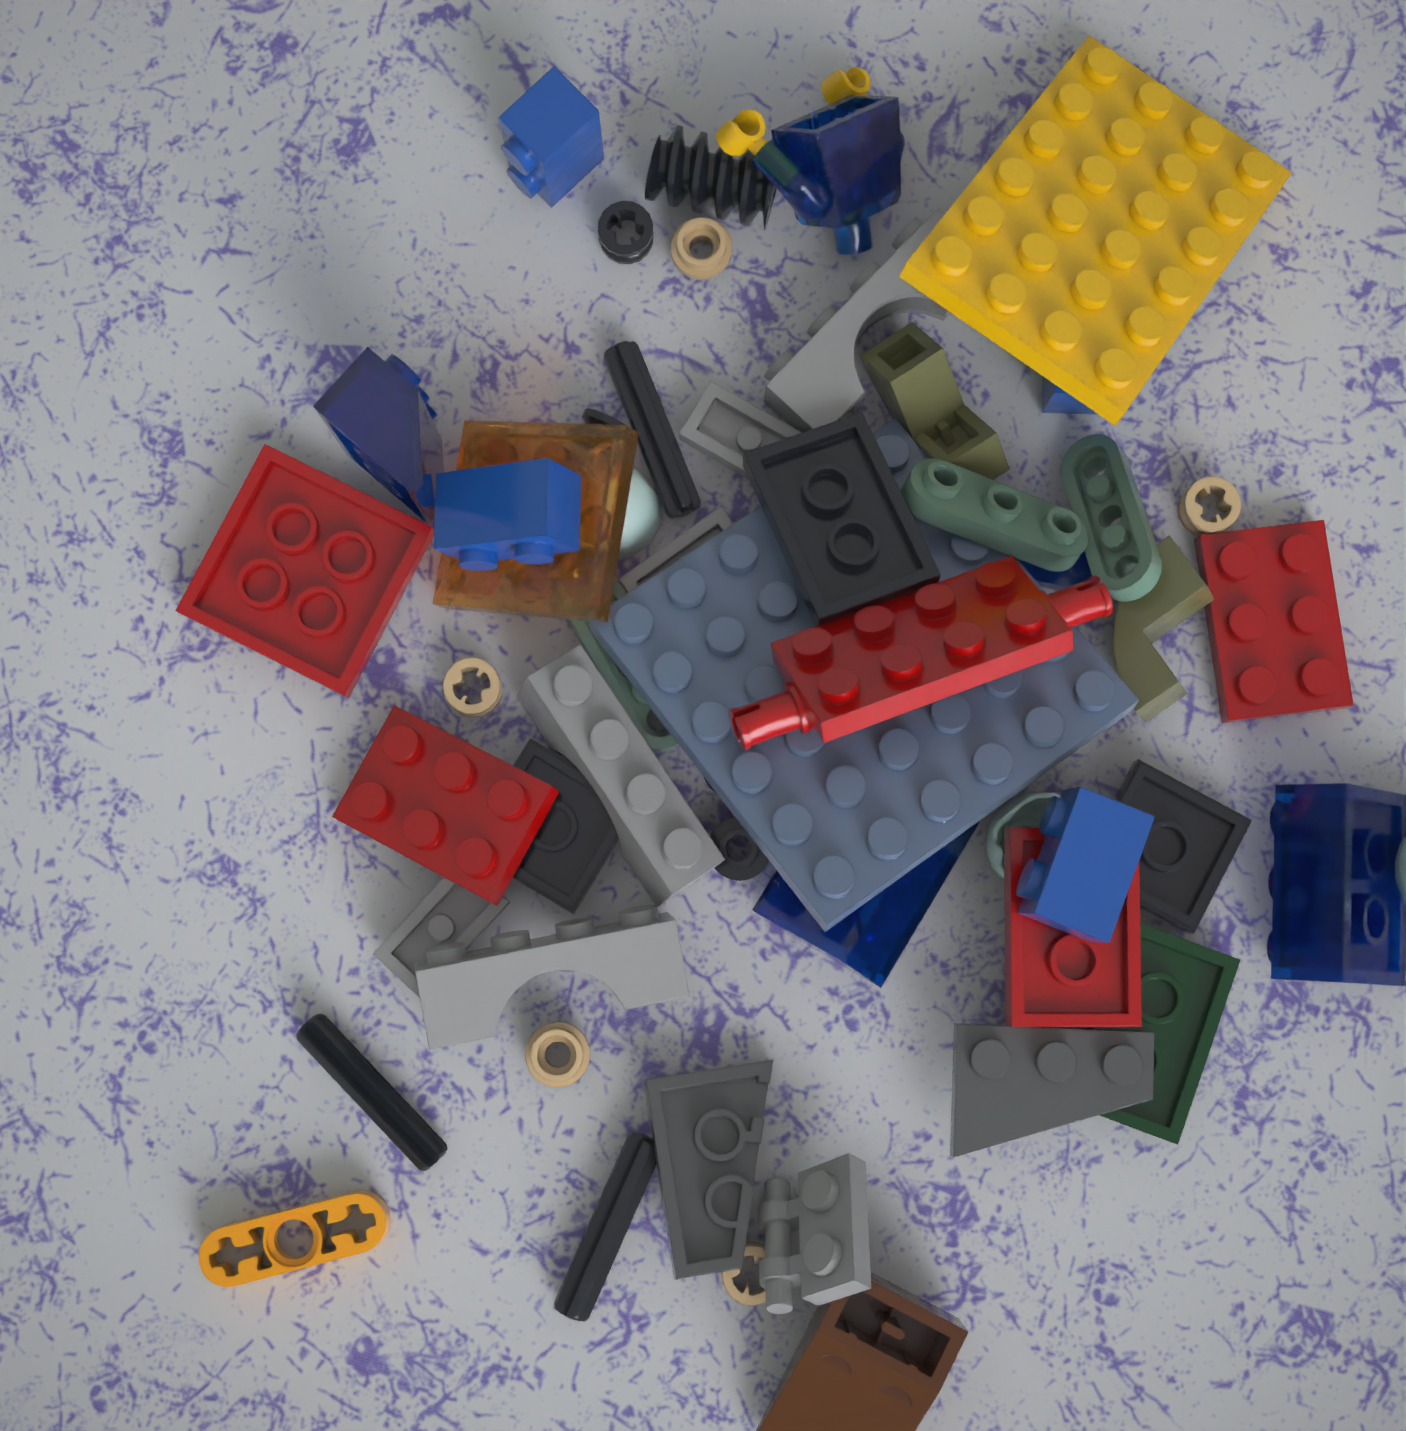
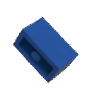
[498,66,604,208]
[433,458,581,571]
[1016,787,1155,943]

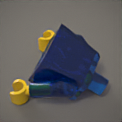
[716,67,905,255]

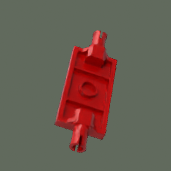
[728,556,1113,751]

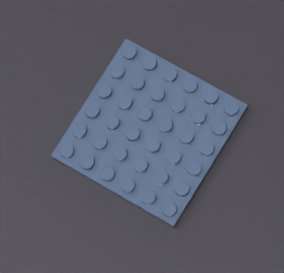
[589,418,1139,932]

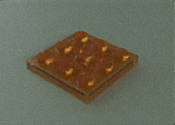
[433,420,639,622]

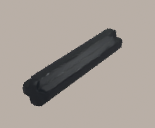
[604,341,701,518]
[296,1013,448,1171]
[554,1132,657,1322]

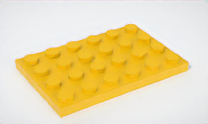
[899,35,1292,426]

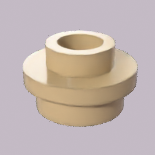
[671,217,732,280]
[525,1022,590,1088]

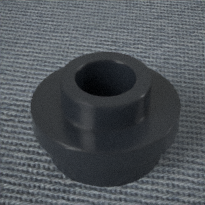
[710,817,769,881]

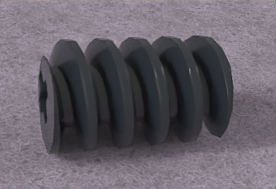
[645,125,780,230]

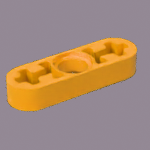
[199,1190,391,1287]

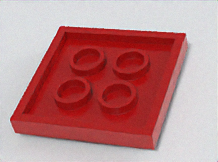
[175,444,434,699]

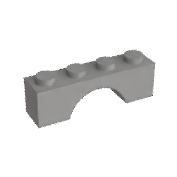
[764,207,951,433]
[517,644,725,907]
[413,905,690,1050]

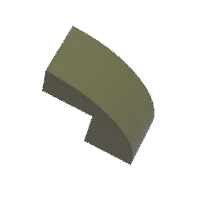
[860,322,1010,480]
[1113,535,1215,723]

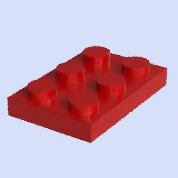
[1194,520,1354,724]
[332,705,560,906]
[1004,827,1142,1027]

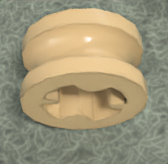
[1178,476,1241,536]
[443,658,503,718]
[722,1241,766,1306]

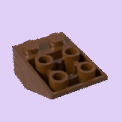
[756,1272,968,1431]

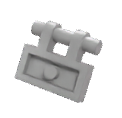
[758,1153,871,1314]

